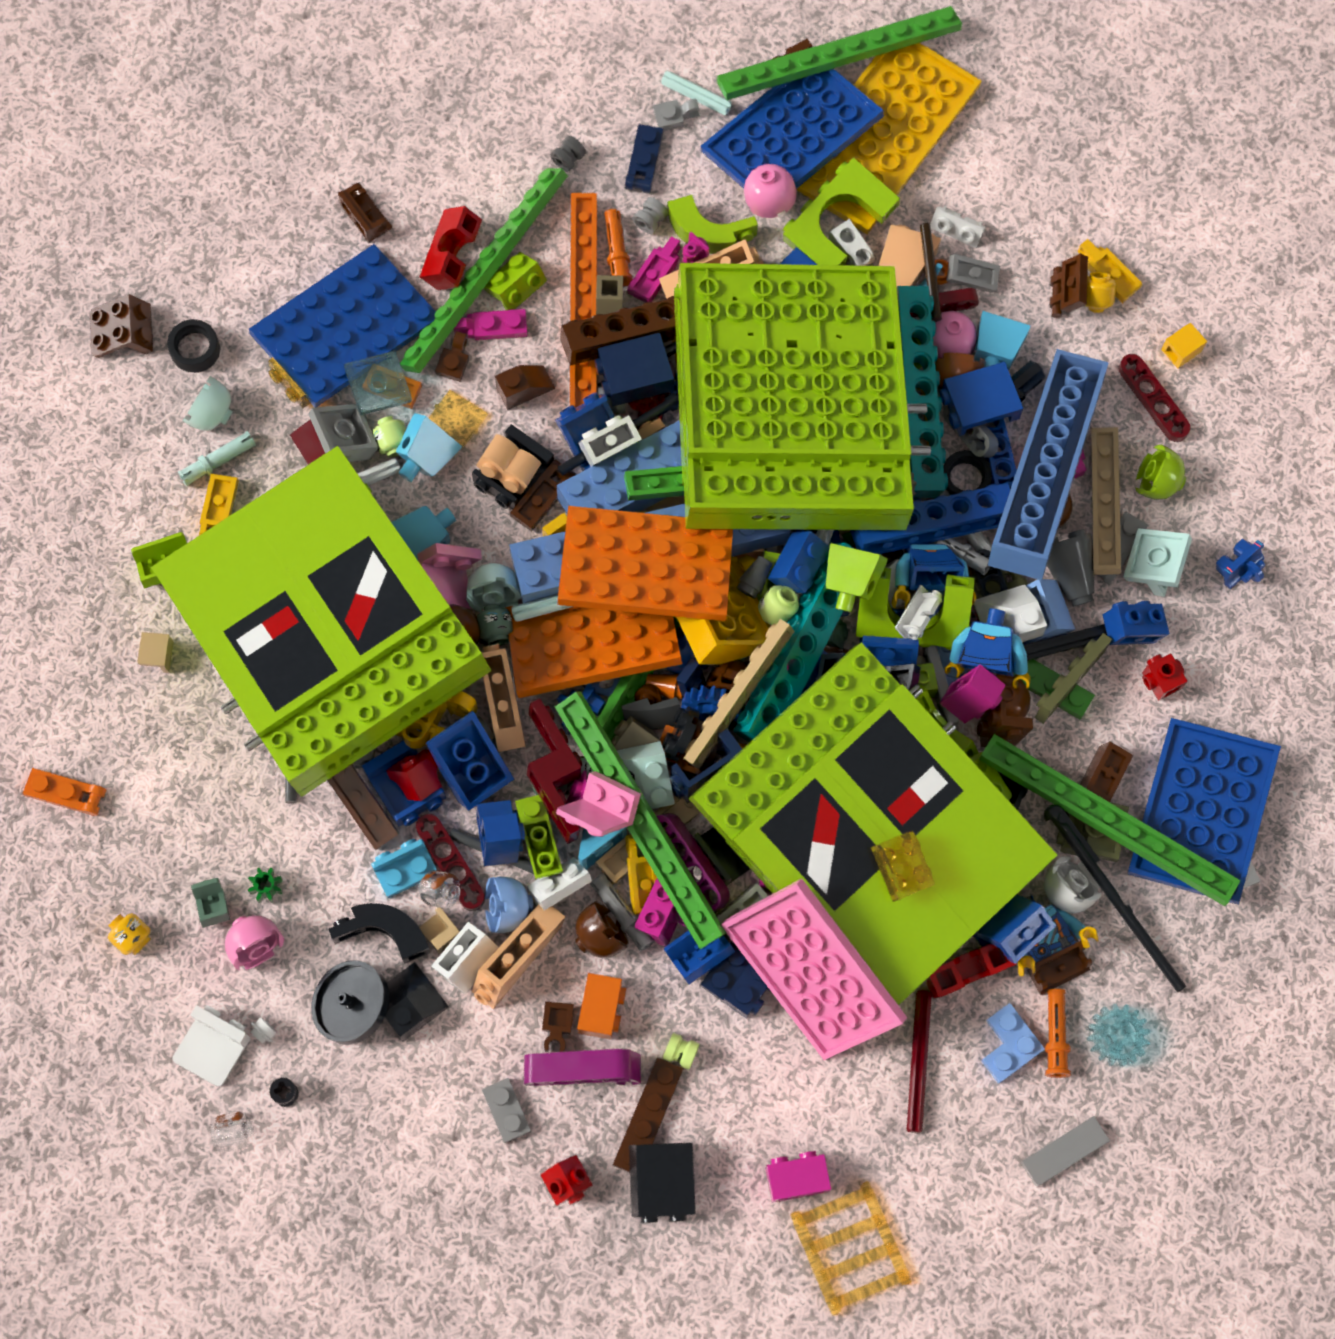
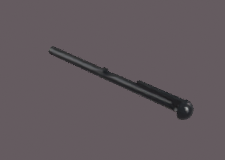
[1044,805,1186,992]

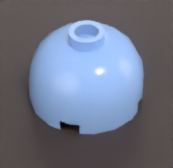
[485,876,533,934]

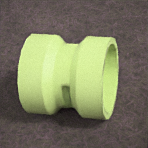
[663,1032,700,1070]

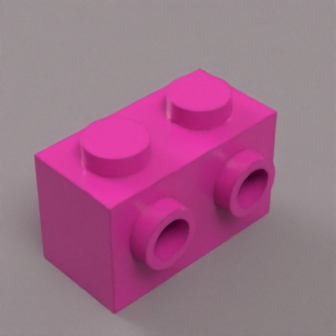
[940,664,1005,724]
[765,1151,831,1203]

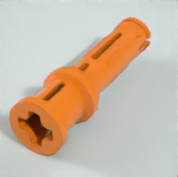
[604,209,633,287]
[1044,989,1071,1078]

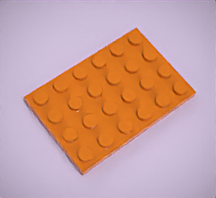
[557,506,733,621]
[505,606,682,698]

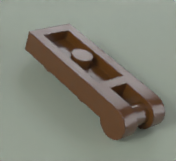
[510,459,577,532]

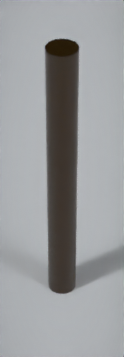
[920,223,942,322]

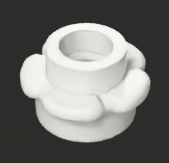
[251,1017,277,1043]

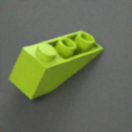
[515,795,563,880]

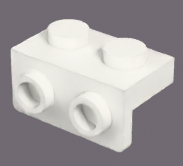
[526,857,592,911]

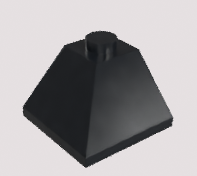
[385,962,449,1042]

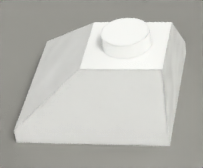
[973,584,1047,642]

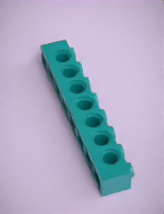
[897,286,948,498]
[733,543,854,743]

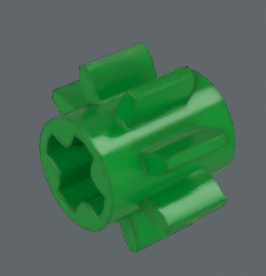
[248,868,283,903]

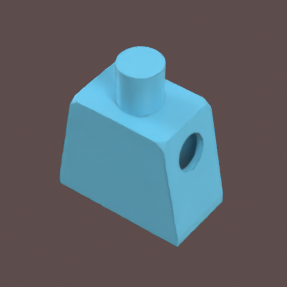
[974,311,1031,370]
[396,413,462,482]
[391,506,456,560]

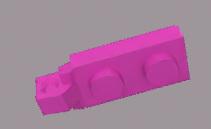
[627,236,681,303]
[454,309,528,340]

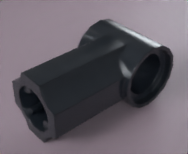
[1011,360,1046,403]

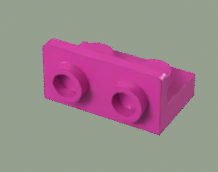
[635,878,679,947]

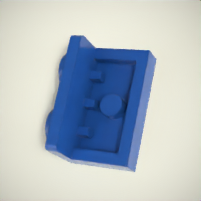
[664,930,735,985]

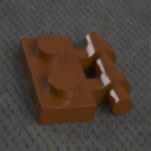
[1049,253,1088,318]

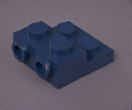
[700,941,772,1019]

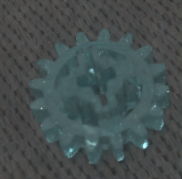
[1087,1003,1151,1067]

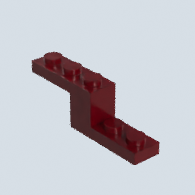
[526,698,582,844]

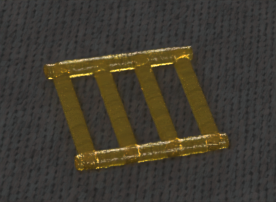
[790,1181,912,1316]

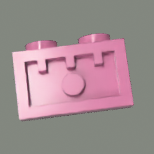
[417,543,482,609]
[556,771,641,837]

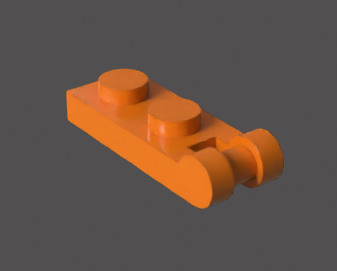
[22,768,107,816]

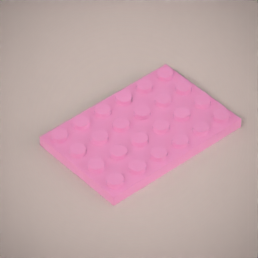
[721,878,908,1060]

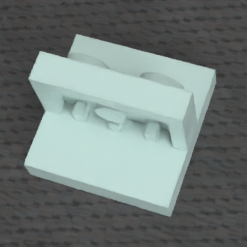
[1123,528,1192,597]

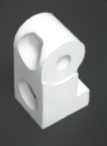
[828,219,875,266]

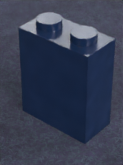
[594,333,674,407]

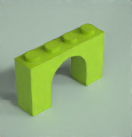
[783,157,900,265]
[856,568,974,650]

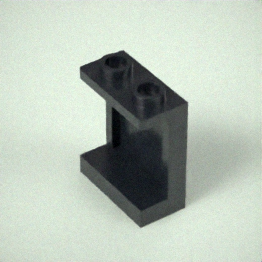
[472,424,554,509]

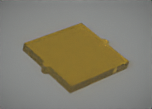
[429,390,488,448]

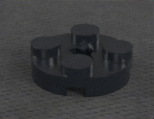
[662,706,700,762]

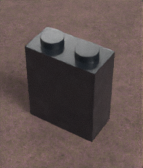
[629,1143,696,1223]

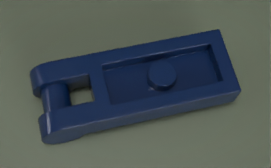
[625,124,664,194]

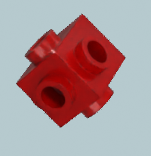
[1142,653,1188,701]
[540,1155,593,1206]

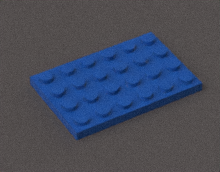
[700,69,884,189]
[249,244,436,407]
[1128,718,1281,905]

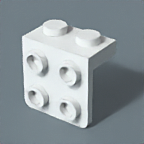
[173,1005,251,1087]

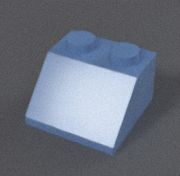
[1023,579,1075,645]

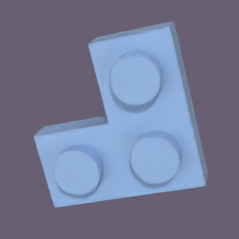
[981,1003,1045,1084]

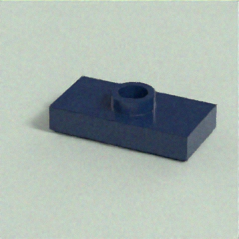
[676,658,706,698]

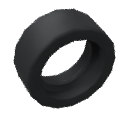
[167,319,220,373]
[943,450,992,495]

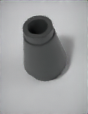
[736,556,773,599]

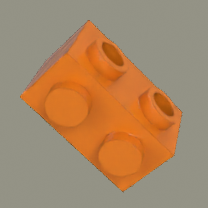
[577,973,627,1040]

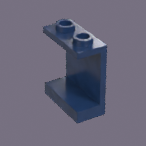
[670,729,742,804]

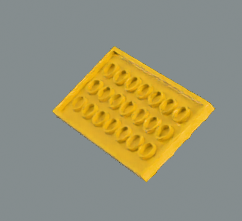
[796,43,982,235]

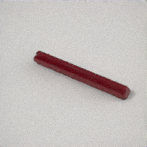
[906,990,932,1133]

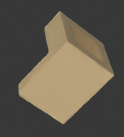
[137,632,174,673]
[420,906,460,955]

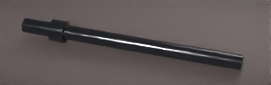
[557,392,679,476]

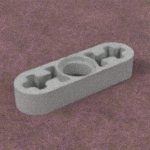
[943,405,998,458]

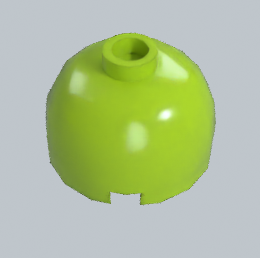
[1135,445,1186,500]

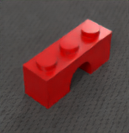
[419,206,483,290]
[925,943,1017,999]

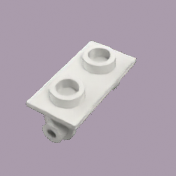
[930,206,986,248]
[895,585,942,640]

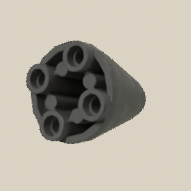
[1047,529,1095,607]

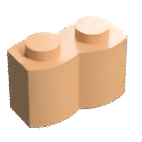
[476,434,542,495]

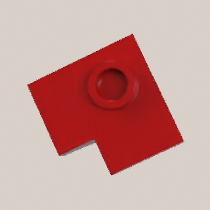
[386,749,442,801]

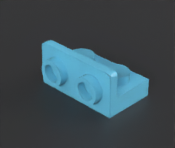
[371,839,439,899]

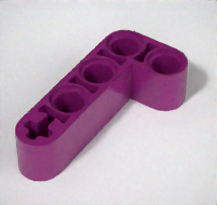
[656,813,730,927]
[524,1049,641,1086]

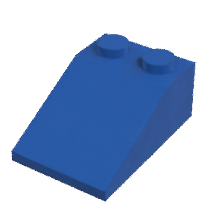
[426,711,514,811]

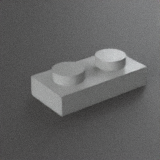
[946,254,1000,293]
[482,1078,531,1144]

